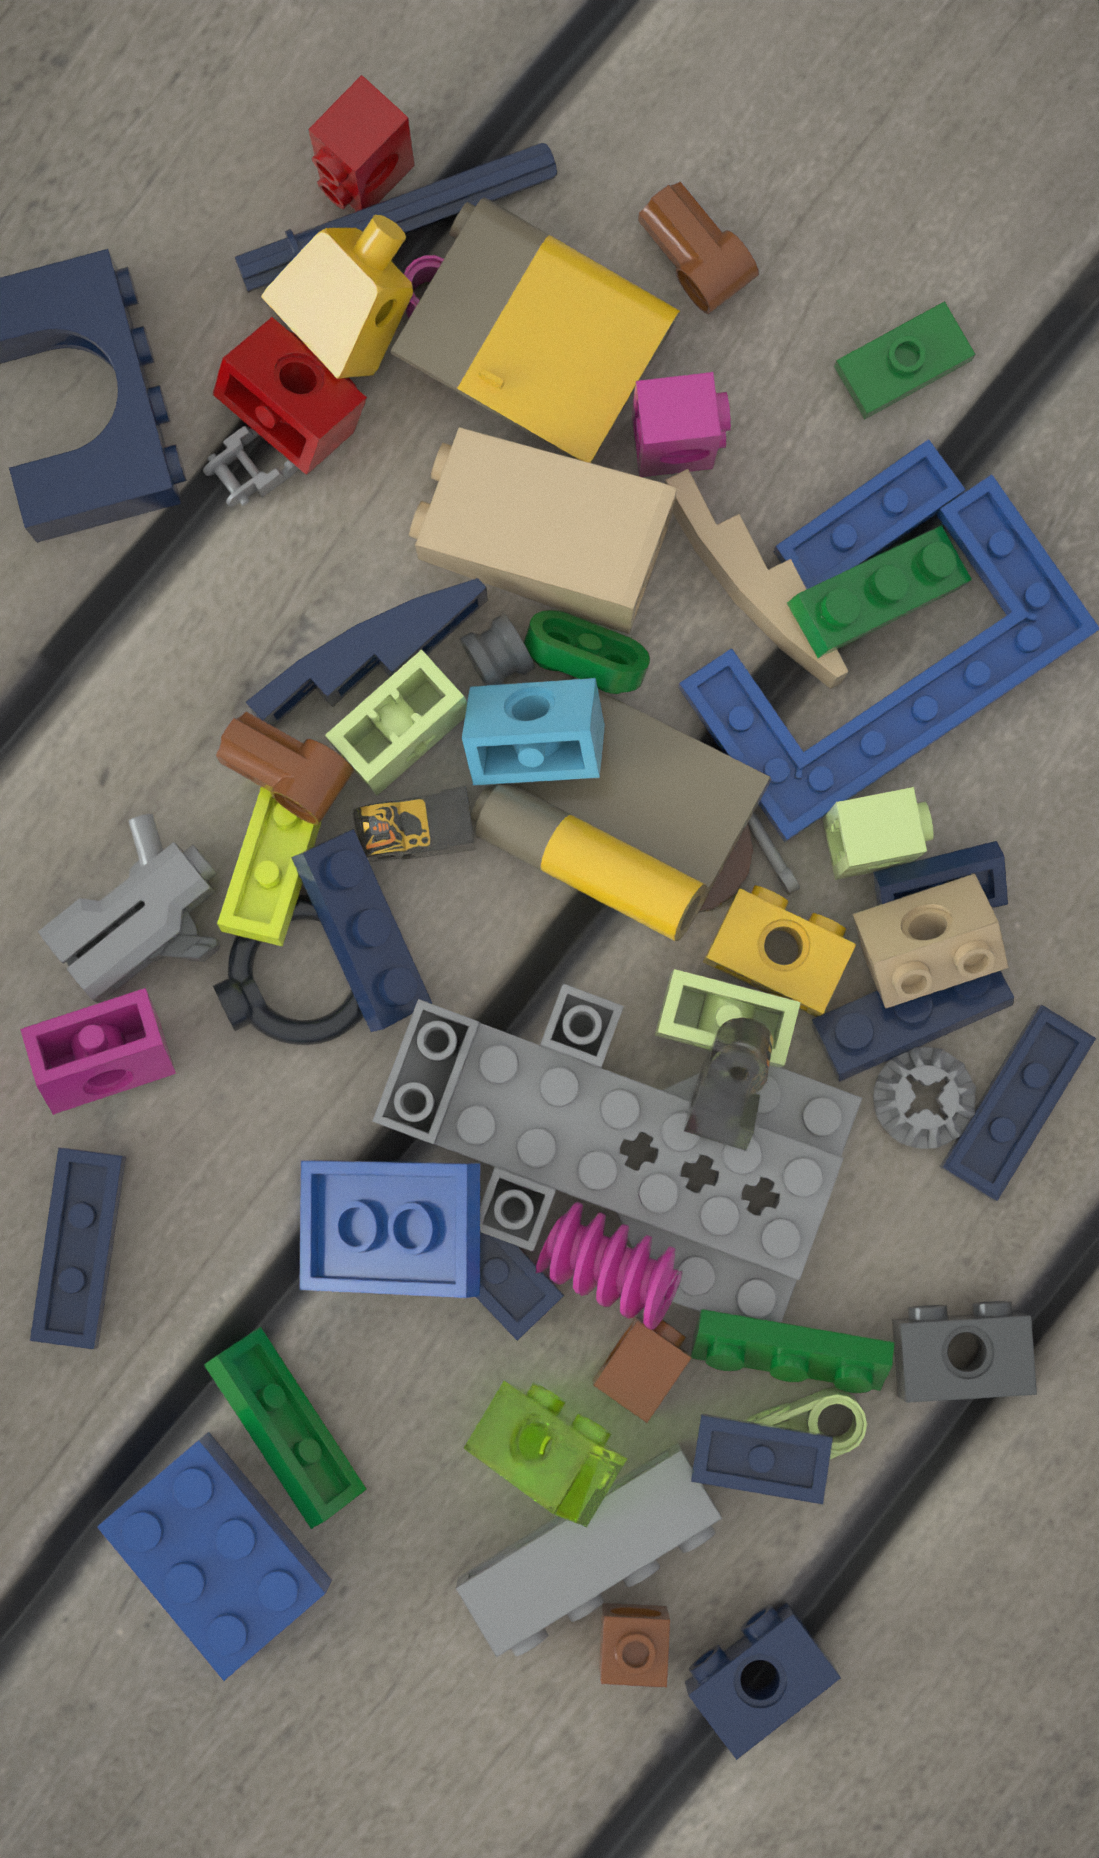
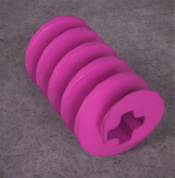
[536,1202,683,1330]

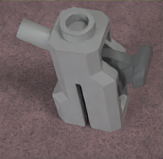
[38,814,221,1003]

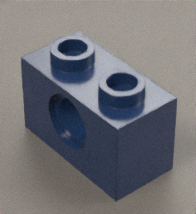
[685,1603,841,1760]

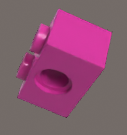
[632,372,731,477]
[20,988,176,1115]

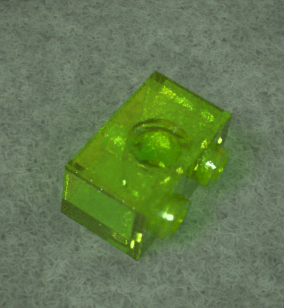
[464,1381,628,1527]

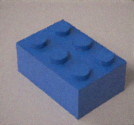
[97,1432,332,1681]

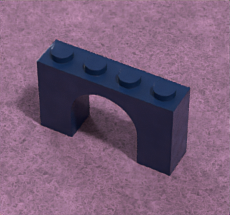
[0,249,187,543]

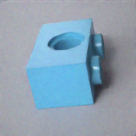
[462,678,605,785]

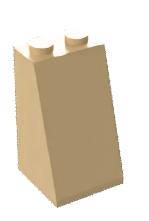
[409,427,677,634]

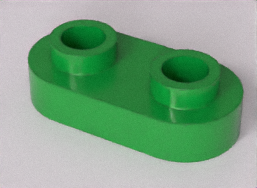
[524,610,650,694]

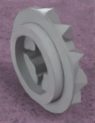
[873,1047,976,1149]

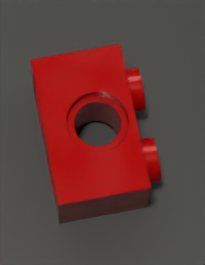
[308,75,415,211]
[212,317,367,475]

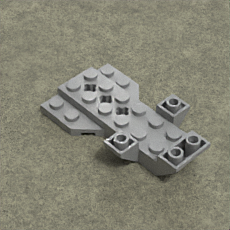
[372,984,862,1323]

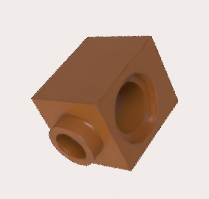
[592,1316,691,1423]
[599,1603,670,1688]

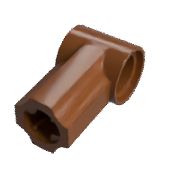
[638,181,759,314]
[216,712,354,825]

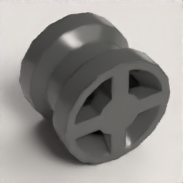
[460,614,535,686]

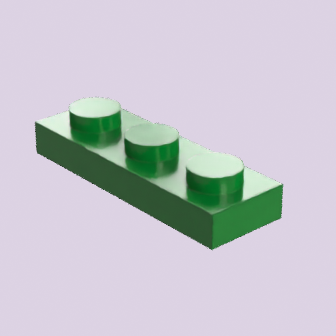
[787,525,972,658]
[691,1309,895,1393]
[204,1327,367,1529]

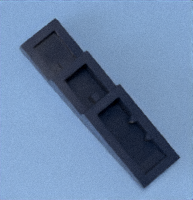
[246,578,488,727]

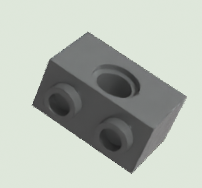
[892,1301,1037,1403]

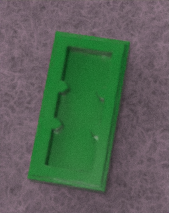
[834,301,976,420]

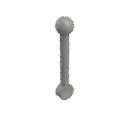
[748,812,800,895]

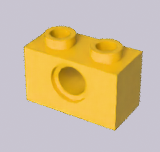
[703,885,856,1017]

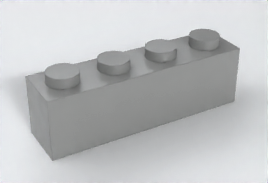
[456,1443,722,1657]

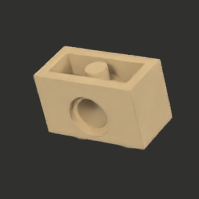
[853,874,1009,1009]

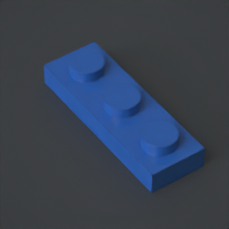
[773,439,966,589]

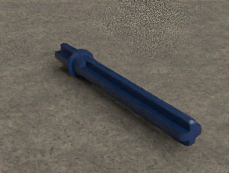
[234,143,557,293]

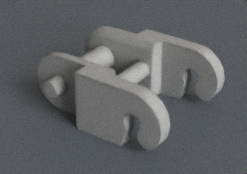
[203,426,299,507]

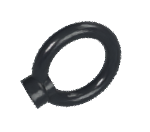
[213,895,364,1045]

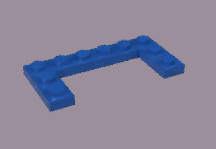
[678,474,1099,843]

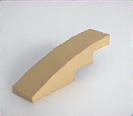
[665,469,848,689]

